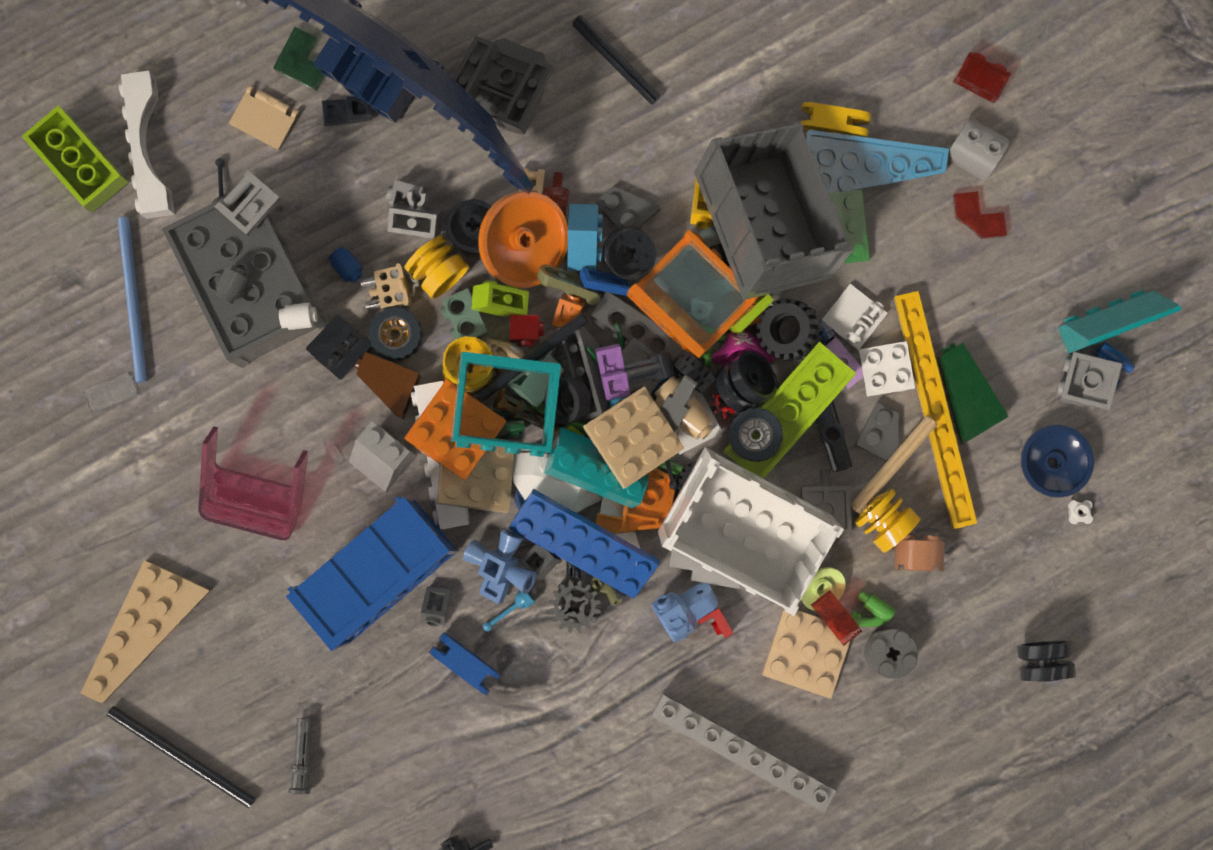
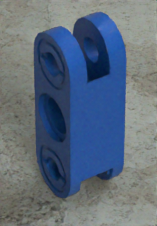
[429,632,502,695]

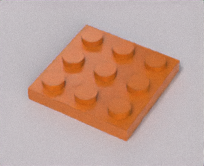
[404,379,507,482]

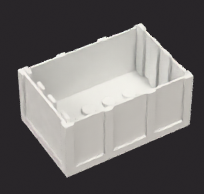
[658,447,844,616]

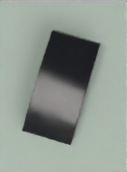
[321,96,373,126]

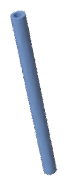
[117,217,148,383]

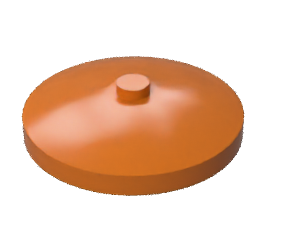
[478,191,568,288]

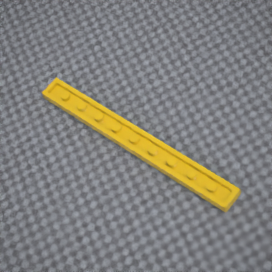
[894,291,977,529]

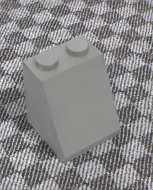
[349,421,417,492]

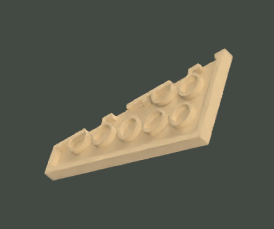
[80,560,212,703]

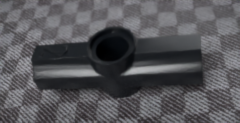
[816,401,853,473]

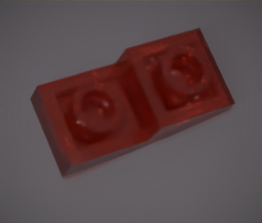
[811,590,863,646]

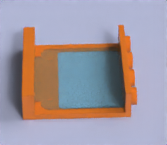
[627,230,758,360]

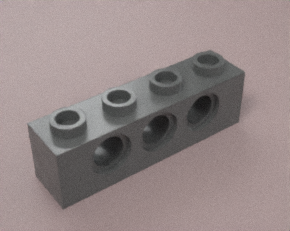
[591,292,683,362]

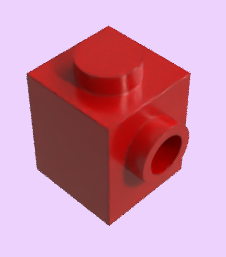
[510,315,544,346]

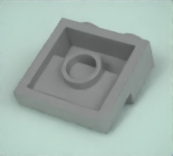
[1057,352,1122,411]

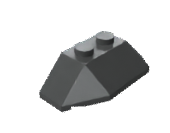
[551,326,609,421]

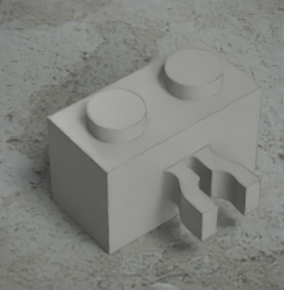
[387,190,443,238]

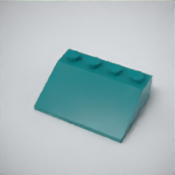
[1058,289,1182,354]

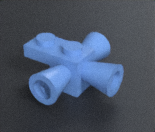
[463,528,537,604]

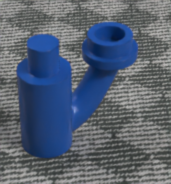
[1095,341,1135,387]

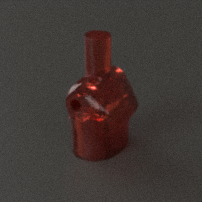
[542,172,570,216]

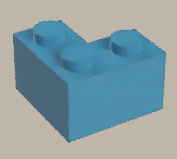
[568,204,603,271]

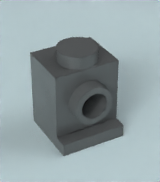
[519,544,562,581]

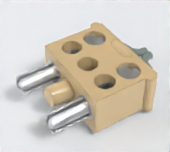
[360,263,419,310]

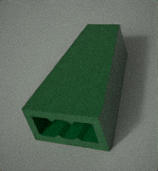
[938,343,1009,443]

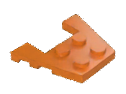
[595,468,676,534]

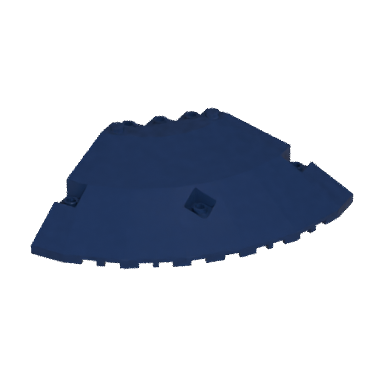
[259,0,534,194]

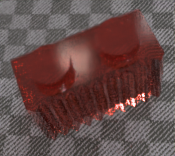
[952,52,1011,104]

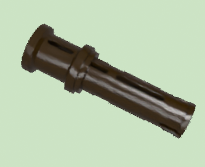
[493,389,564,437]

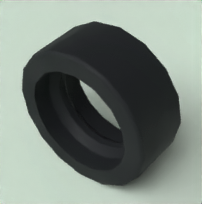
[544,377,591,424]

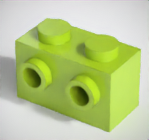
[471,280,529,318]

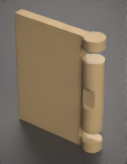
[229,85,300,150]

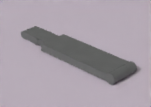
[660,375,698,434]

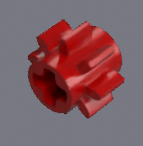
[708,393,735,419]

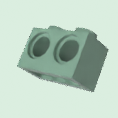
[440,288,489,340]

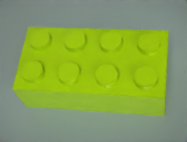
[22,105,129,213]

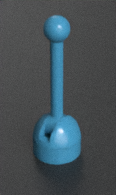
[483,591,536,631]

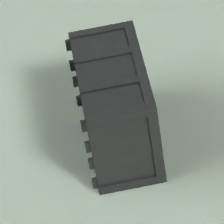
[694,121,853,300]
[162,185,327,368]

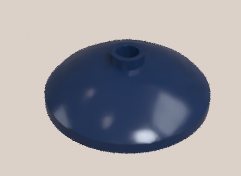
[1020,425,1094,498]

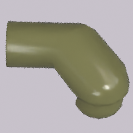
[590,577,622,606]

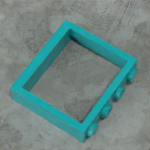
[450,352,561,457]

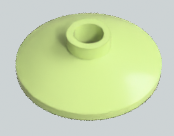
[801,567,846,611]

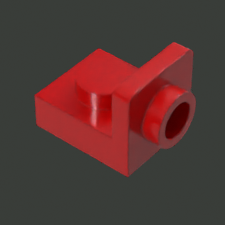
[698,607,734,638]

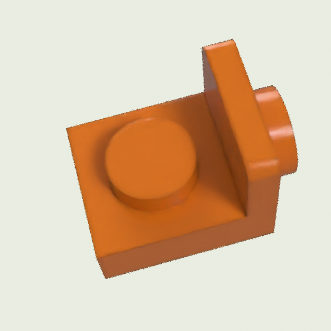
[552,293,586,327]

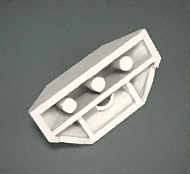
[512,453,603,513]

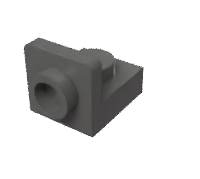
[421,586,451,627]

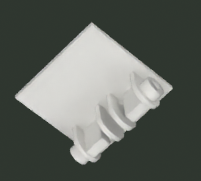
[822,284,888,350]
[859,341,915,397]

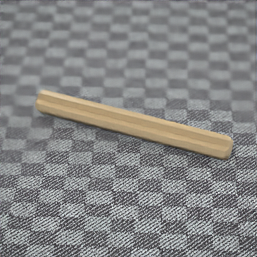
[851,416,937,513]

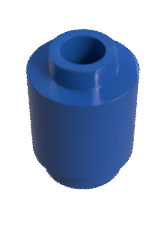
[328,247,364,283]

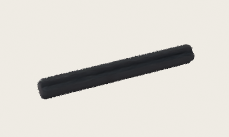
[572,15,660,105]

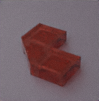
[952,191,1007,239]

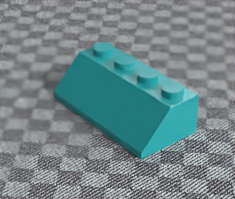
[543,427,648,508]

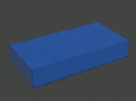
[579,268,630,296]

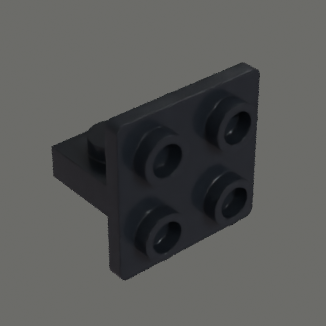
[306,314,372,380]

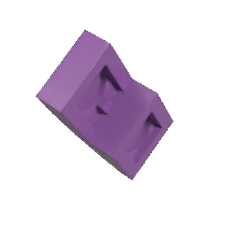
[595,344,630,400]

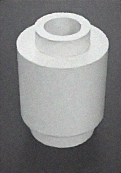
[279,302,318,330]

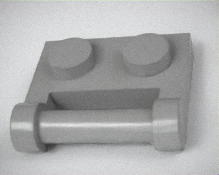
[214,170,281,236]

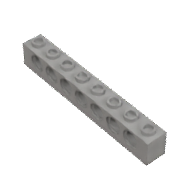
[651,692,837,813]

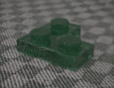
[273,27,325,91]

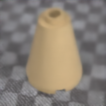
[654,374,713,440]

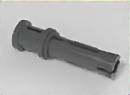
[288,718,313,794]

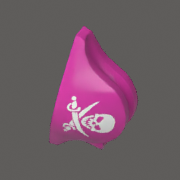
[711,331,774,365]

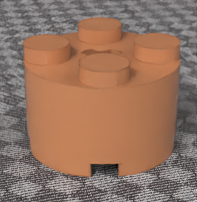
[894,535,944,571]

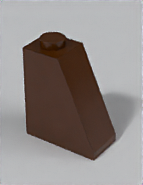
[355,352,421,420]

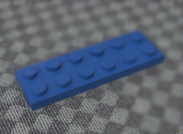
[508,488,660,599]

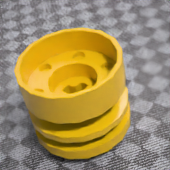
[404,235,469,300]
[443,336,493,396]
[854,488,921,553]

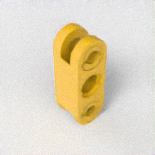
[801,102,871,138]

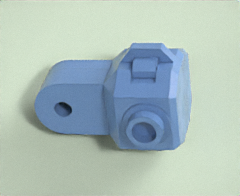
[652,583,719,642]

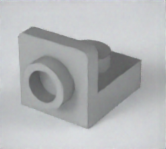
[387,180,425,207]

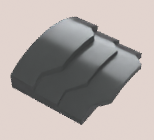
[452,35,555,135]

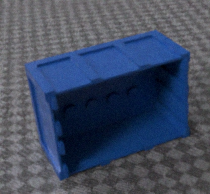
[286,496,458,651]

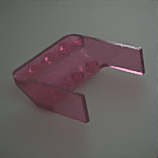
[198,426,308,540]

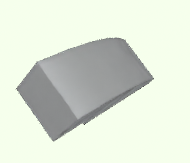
[668,549,740,589]

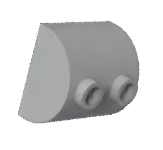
[948,116,1010,181]

